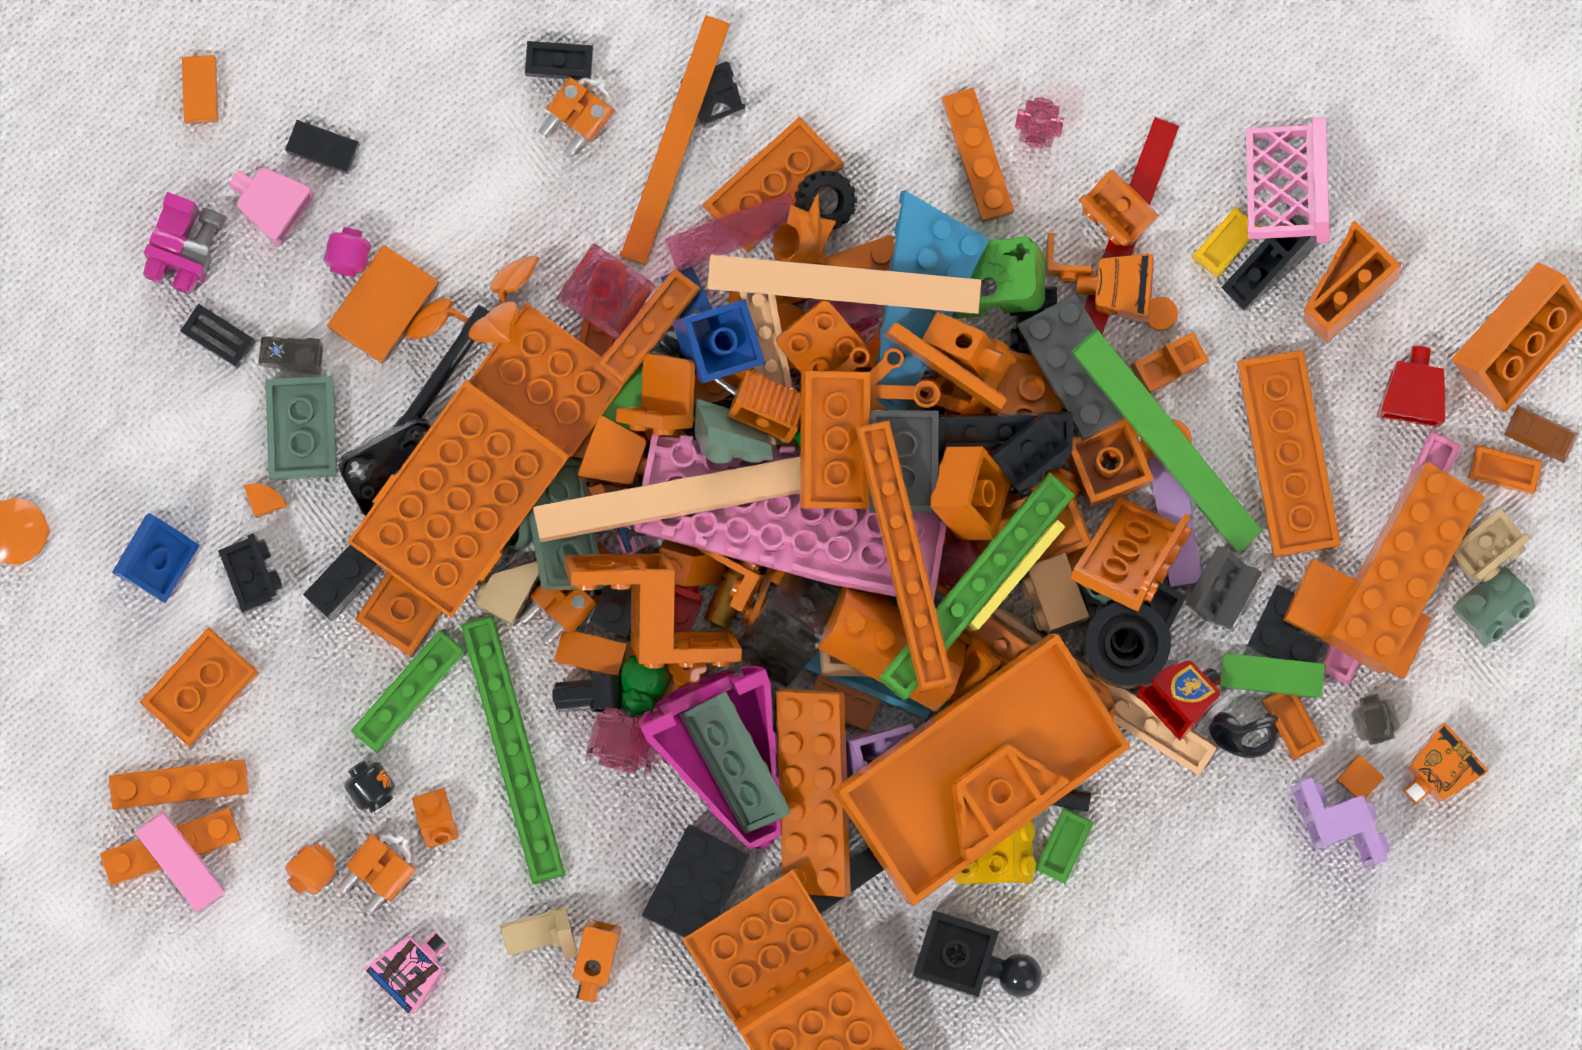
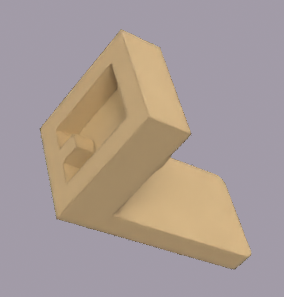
[500,907,578,960]

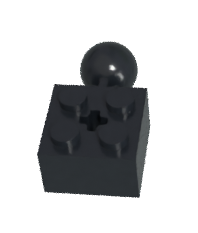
[911,910,1042,998]

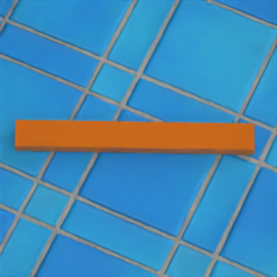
[855,420,954,693]

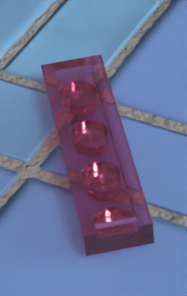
[665,193,795,271]

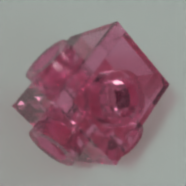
[1015,98,1064,148]
[937,538,982,589]

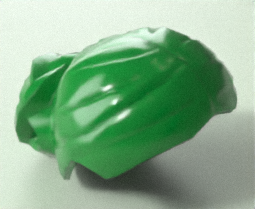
[620,655,671,719]

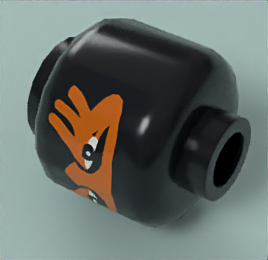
[344,760,395,813]

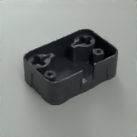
[338,416,431,516]

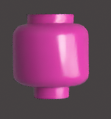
[324,227,371,278]

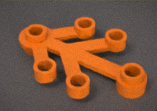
[836,346,941,410]

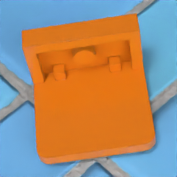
[776,300,868,372]
[616,353,695,435]

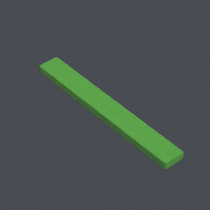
[1070,330,1262,553]
[878,473,1075,701]
[460,615,566,885]

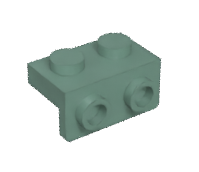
[1453,565,1535,647]

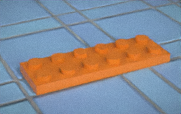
[1236,350,1341,558]
[776,689,851,897]

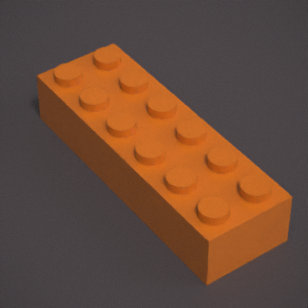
[1321,462,1485,674]

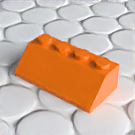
[1451,262,1582,412]

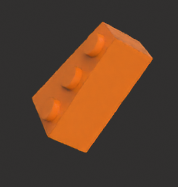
[1304,220,1401,344]

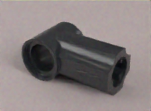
[552,674,621,713]

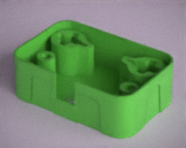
[952,236,1045,318]

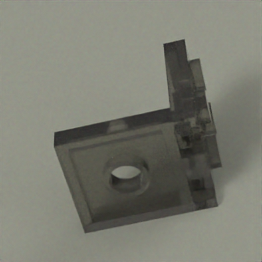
[737,572,841,688]

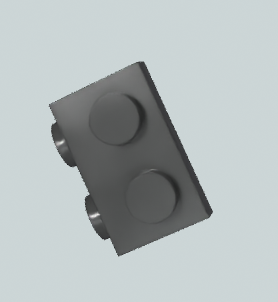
[1185,546,1262,629]

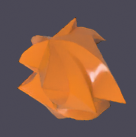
[771,194,836,265]

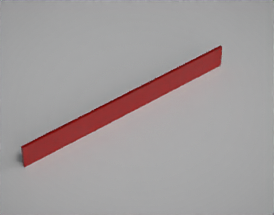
[1084,117,1179,334]

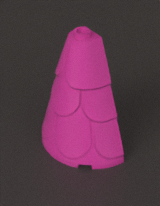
[639,666,781,850]

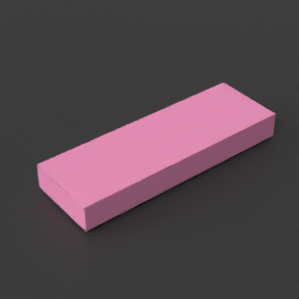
[135,810,225,912]

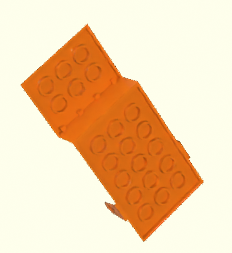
[347,302,621,618]
[682,870,905,1050]

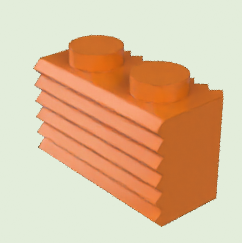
[727,371,801,443]

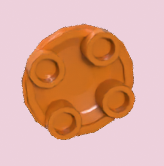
[0,498,50,566]

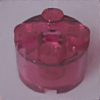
[585,707,656,774]

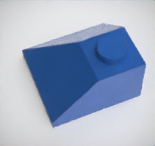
[672,299,765,383]

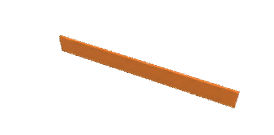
[620,15,730,265]

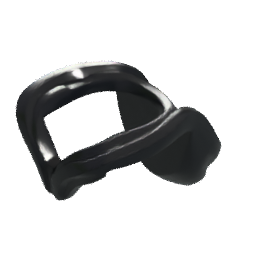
[1209,712,1278,758]

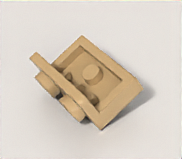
[1452,508,1531,582]

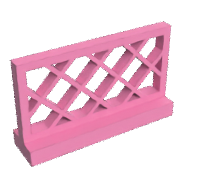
[1246,117,1330,243]

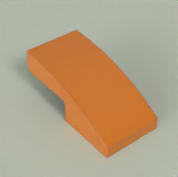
[1130,332,1209,393]
[554,631,627,675]

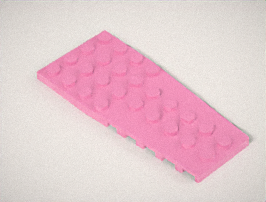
[634,434,947,600]

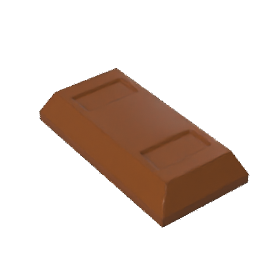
[1504,405,1579,464]

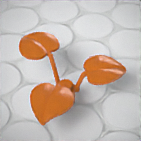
[405,255,539,344]

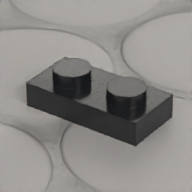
[525,41,594,80]

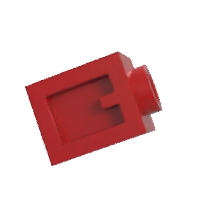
[674,585,703,631]

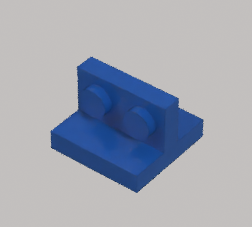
[112,513,199,603]

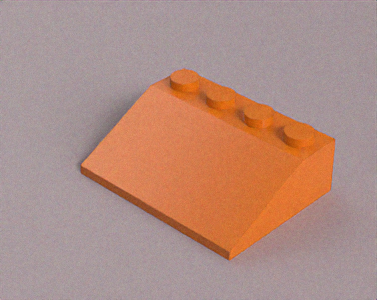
[818,587,967,712]

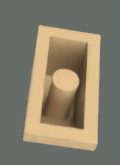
[474,561,540,627]

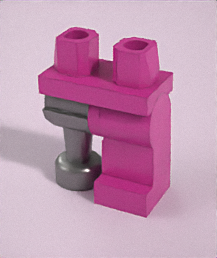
[143,192,227,295]

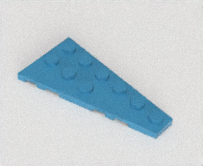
[874,190,989,410]

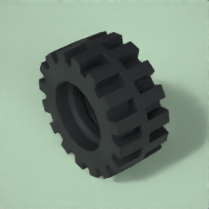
[794,170,857,229]

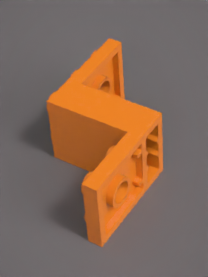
[564,553,742,668]

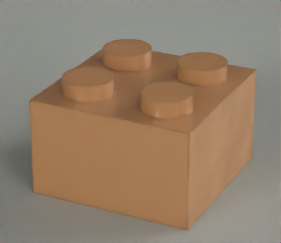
[1020,553,1089,636]

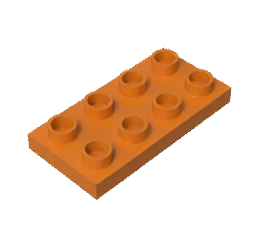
[832,634,1131,906]

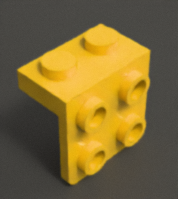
[954,820,1036,885]

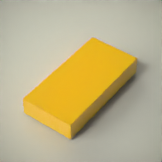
[1192,206,1260,279]

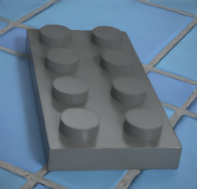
[1017,294,1124,441]

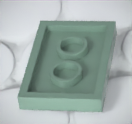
[265,376,338,481]

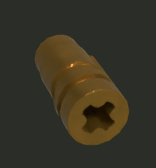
[703,566,745,630]

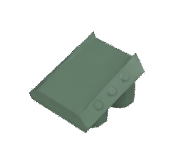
[694,399,773,463]

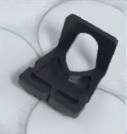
[680,61,746,130]

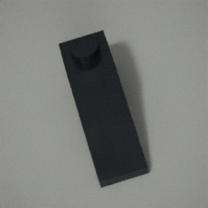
[1221,215,1318,310]

